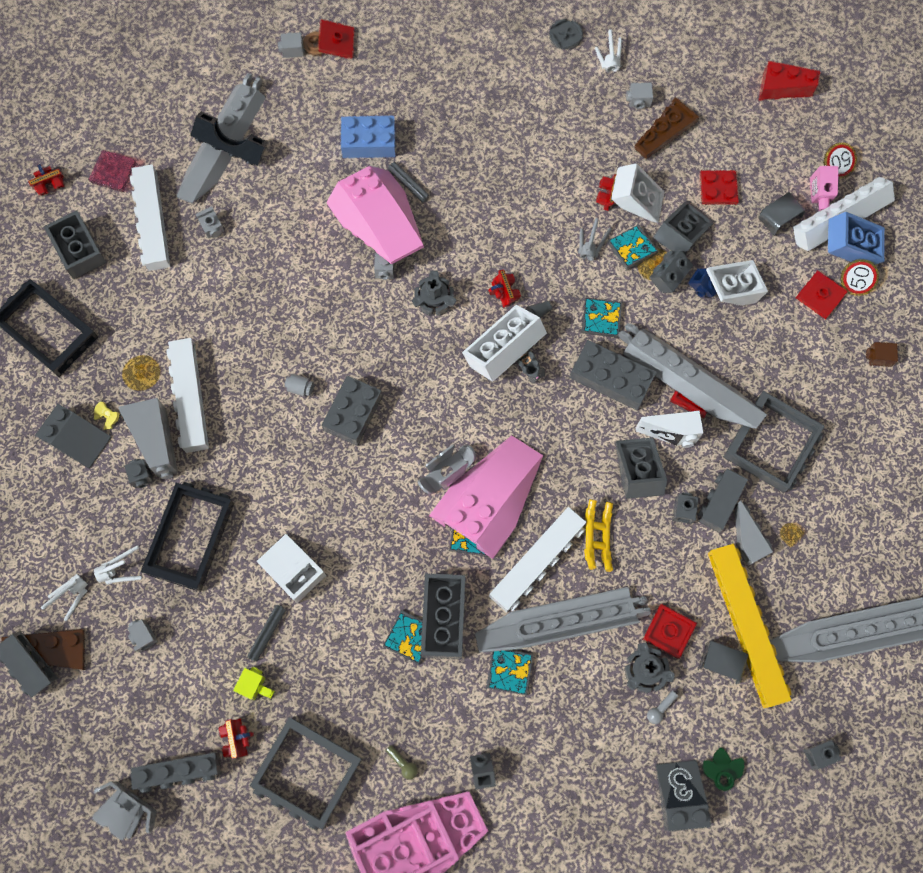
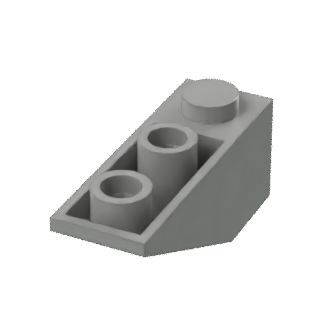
[734,501,773,566]

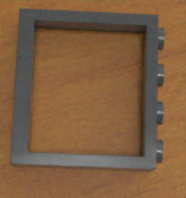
[723,391,824,493]
[249,717,363,831]

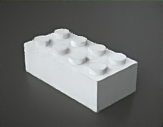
[462,305,547,382]

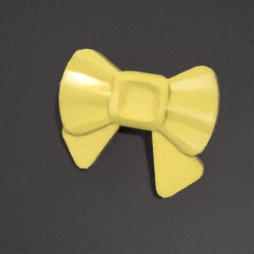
[94,402,120,430]

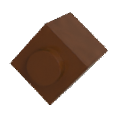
[866,342,898,367]

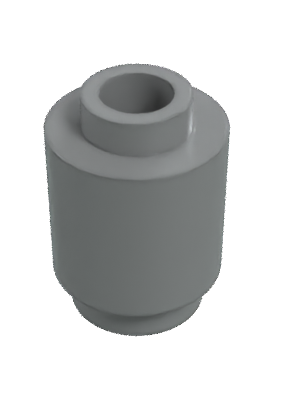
[285,374,314,397]

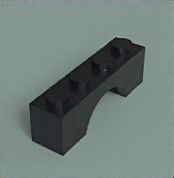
[190,111,268,166]

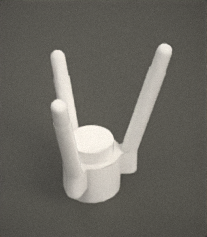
[595,29,622,72]
[94,546,142,585]
[41,574,88,621]

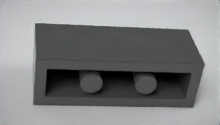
[698,469,748,533]
[0,630,58,698]

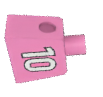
[810,166,838,211]

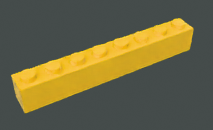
[707,544,792,709]

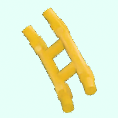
[585,499,614,572]

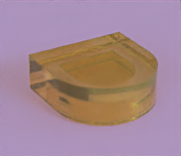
[779,523,804,547]

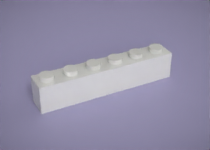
[130,164,170,271]
[793,177,895,251]
[167,338,209,453]
[489,507,586,613]

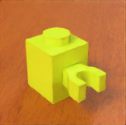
[233,667,275,701]

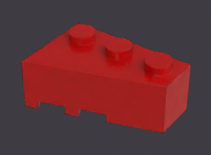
[758,61,820,101]

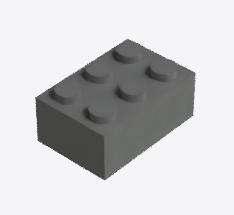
[43,210,107,279]
[322,376,383,446]

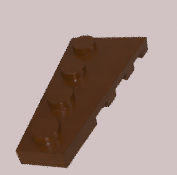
[635,97,699,160]
[1,629,85,670]

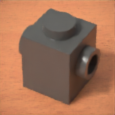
[124,459,154,488]
[672,492,698,524]
[803,740,841,770]
[470,753,496,790]

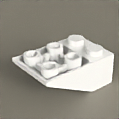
[257,534,326,603]

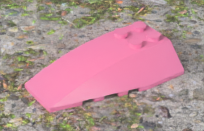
[327,166,424,264]
[429,435,543,559]
[345,792,488,873]

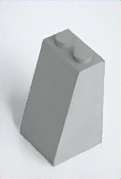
[119,398,178,479]

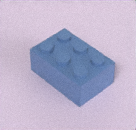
[341,116,395,158]
[828,212,885,266]

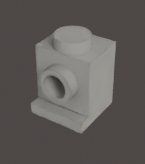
[196,206,224,239]
[127,619,158,653]

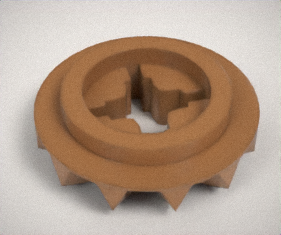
[303,31,322,57]

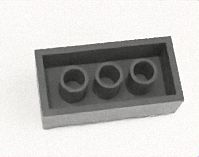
[569,340,656,411]
[421,573,465,660]

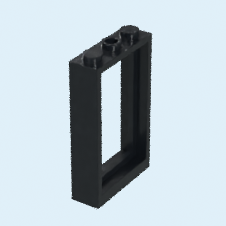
[0,279,99,377]
[140,482,235,592]

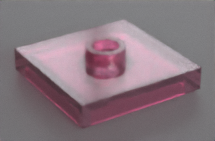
[88,150,137,192]

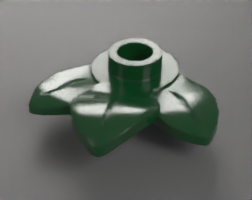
[703,747,744,791]

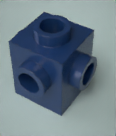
[688,269,717,298]

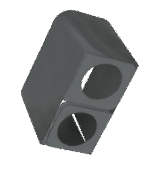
[759,192,806,237]
[698,641,748,684]

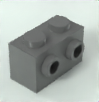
[649,250,693,293]

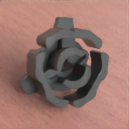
[412,270,456,316]
[624,643,675,694]

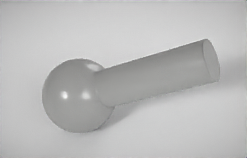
[647,690,678,724]

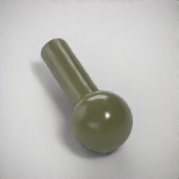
[386,745,418,780]

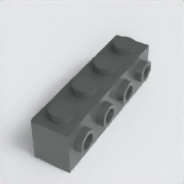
[130,752,222,793]

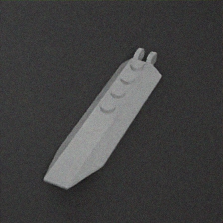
[176,73,266,204]
[618,323,767,429]
[475,587,651,653]
[770,597,923,662]

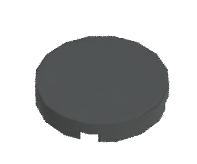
[549,19,583,50]

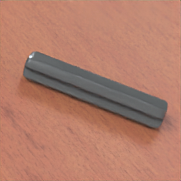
[389,162,429,202]
[247,605,286,662]

